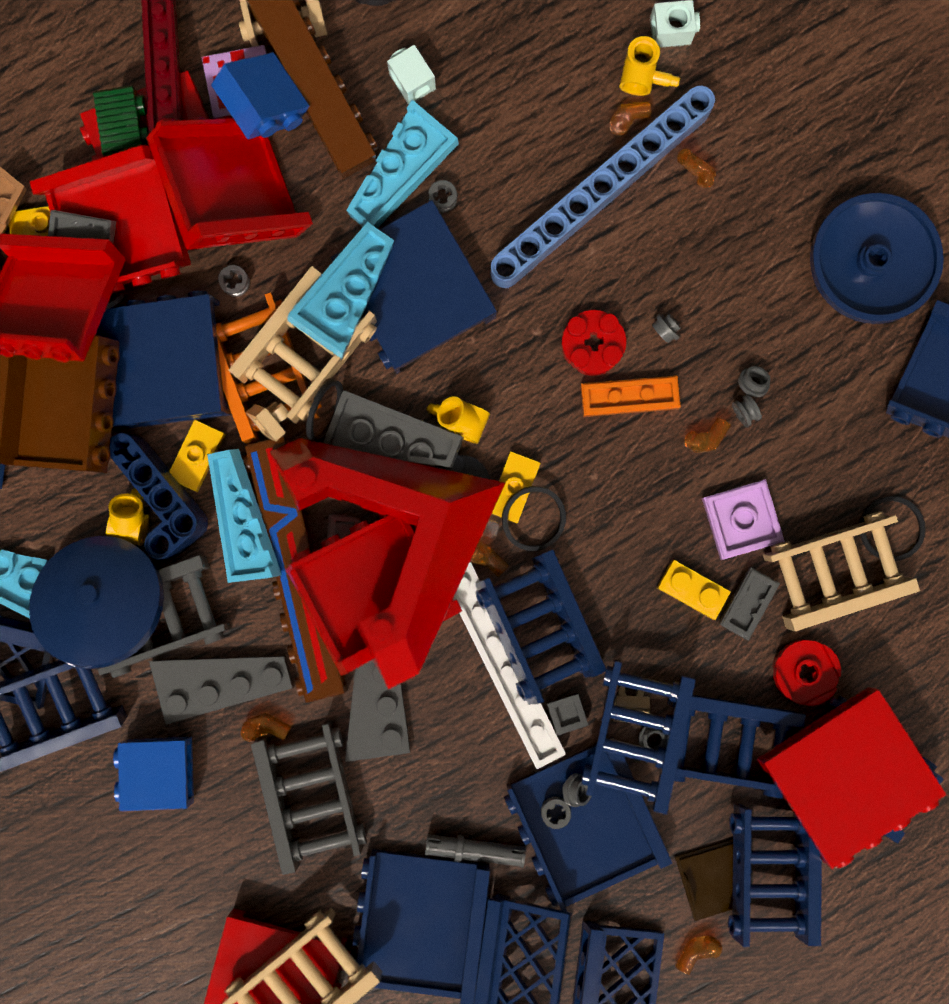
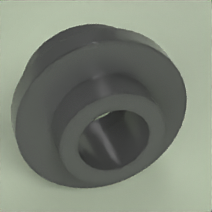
[652,313,681,343]
[738,366,770,397]
[638,726,668,750]
[562,773,591,807]

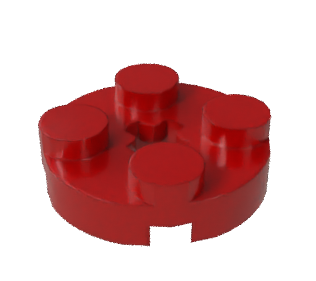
[561,310,626,376]
[772,639,842,706]

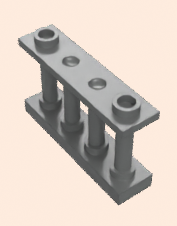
[97,555,231,679]
[251,720,367,875]

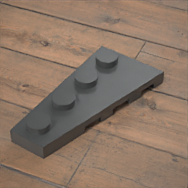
[323,390,464,468]
[149,656,294,725]
[345,660,411,762]

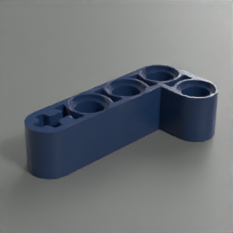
[109,433,208,560]

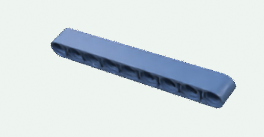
[491,86,715,288]

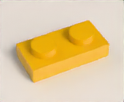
[657,560,731,620]

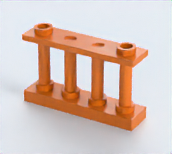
[216,292,322,445]

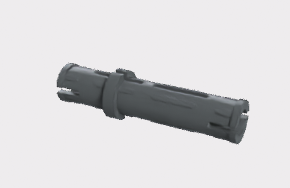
[425,833,526,868]

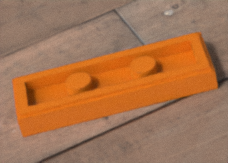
[580,376,681,417]

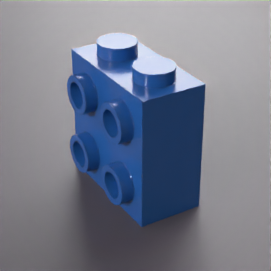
[211,52,310,139]
[113,737,194,811]

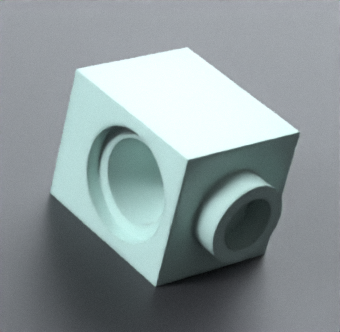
[650,0,700,47]
[387,45,436,104]

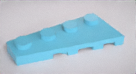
[347,100,459,229]
[287,222,394,359]
[207,449,282,583]
[0,550,48,618]

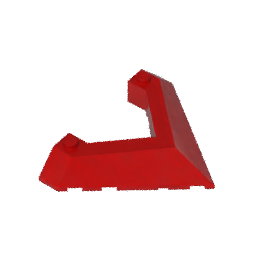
[270,438,505,690]

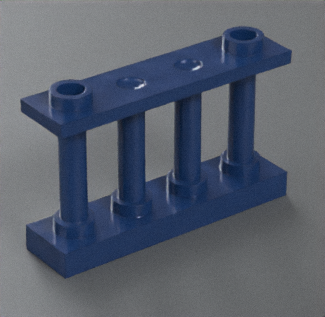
[475,550,606,705]
[0,660,127,772]
[582,660,696,815]
[658,695,806,798]
[728,804,822,947]

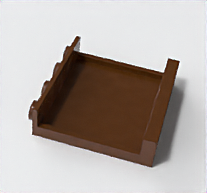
[0,336,120,473]

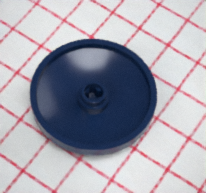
[810,193,944,324]
[29,536,164,669]

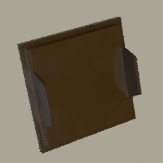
[675,839,757,921]

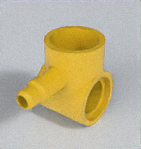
[620,36,680,96]
[427,396,490,444]
[106,488,149,546]

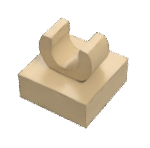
[245,402,289,441]
[613,686,650,722]

